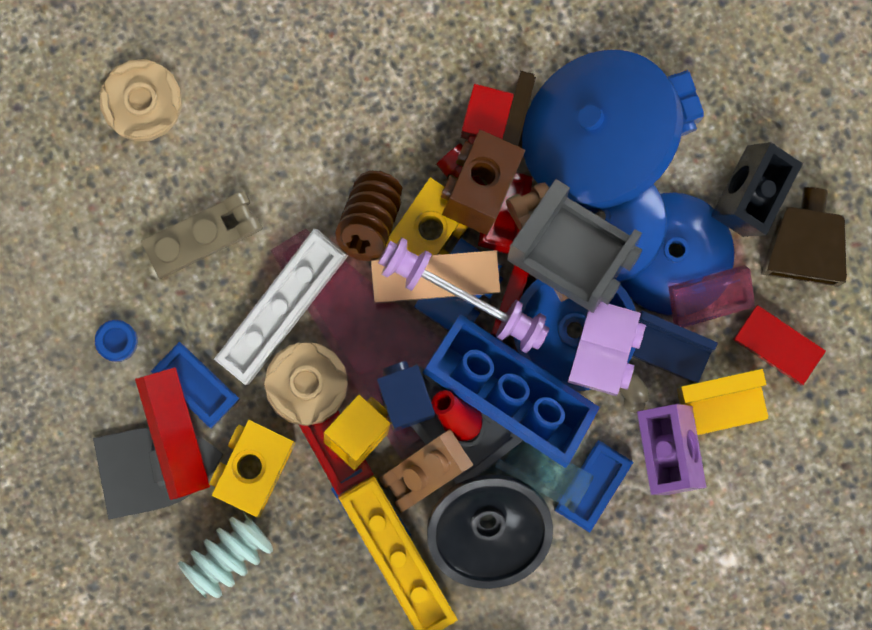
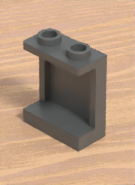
[507,179,643,313]

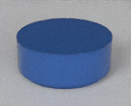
[95,320,138,362]

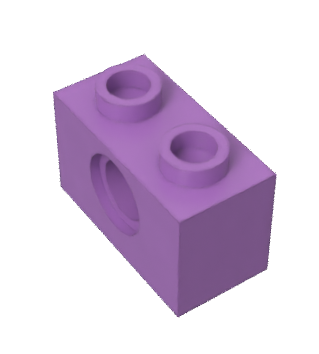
[637,404,706,495]

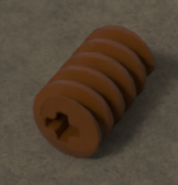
[335,170,403,262]

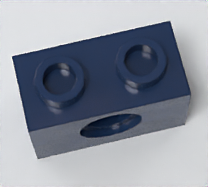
[377,361,435,432]

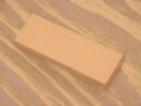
[371,250,500,303]

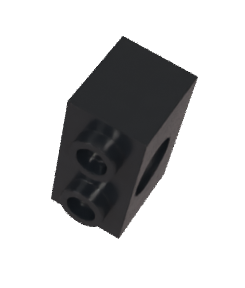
[711,142,803,237]

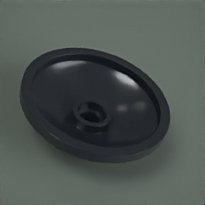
[427,475,553,589]

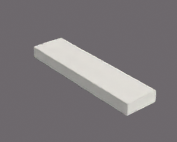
[214,229,349,385]

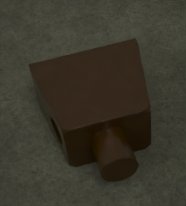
[761,187,847,287]

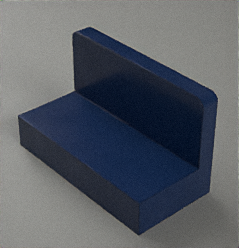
[632,310,718,384]

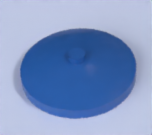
[522,50,683,210]

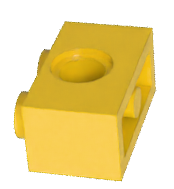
[385,177,468,256]
[209,419,296,518]

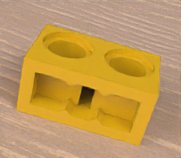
[324,395,391,471]

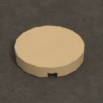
[100,59,182,142]
[264,343,348,426]

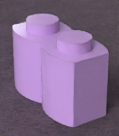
[568,302,646,396]

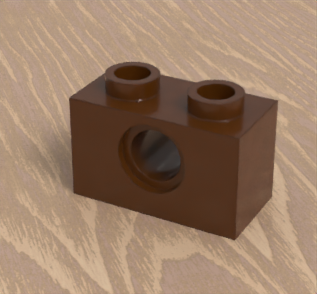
[440,130,525,235]

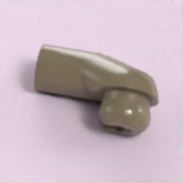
[619,370,649,413]

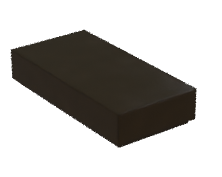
[503,71,536,146]

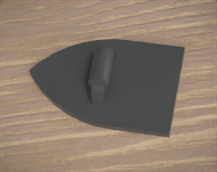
[93,427,223,520]

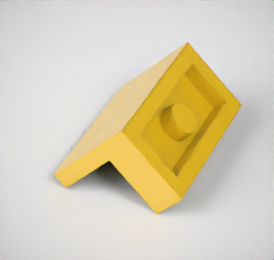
[677,369,768,435]

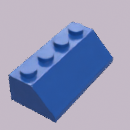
[422,314,600,468]

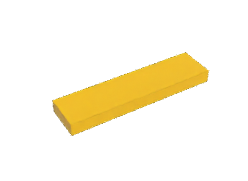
[338,475,458,630]

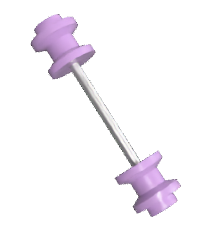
[378,237,549,353]

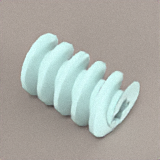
[178,511,273,598]

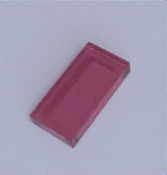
[668,265,755,328]

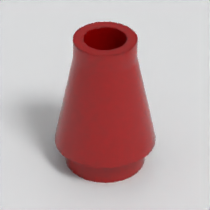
[431,390,483,441]

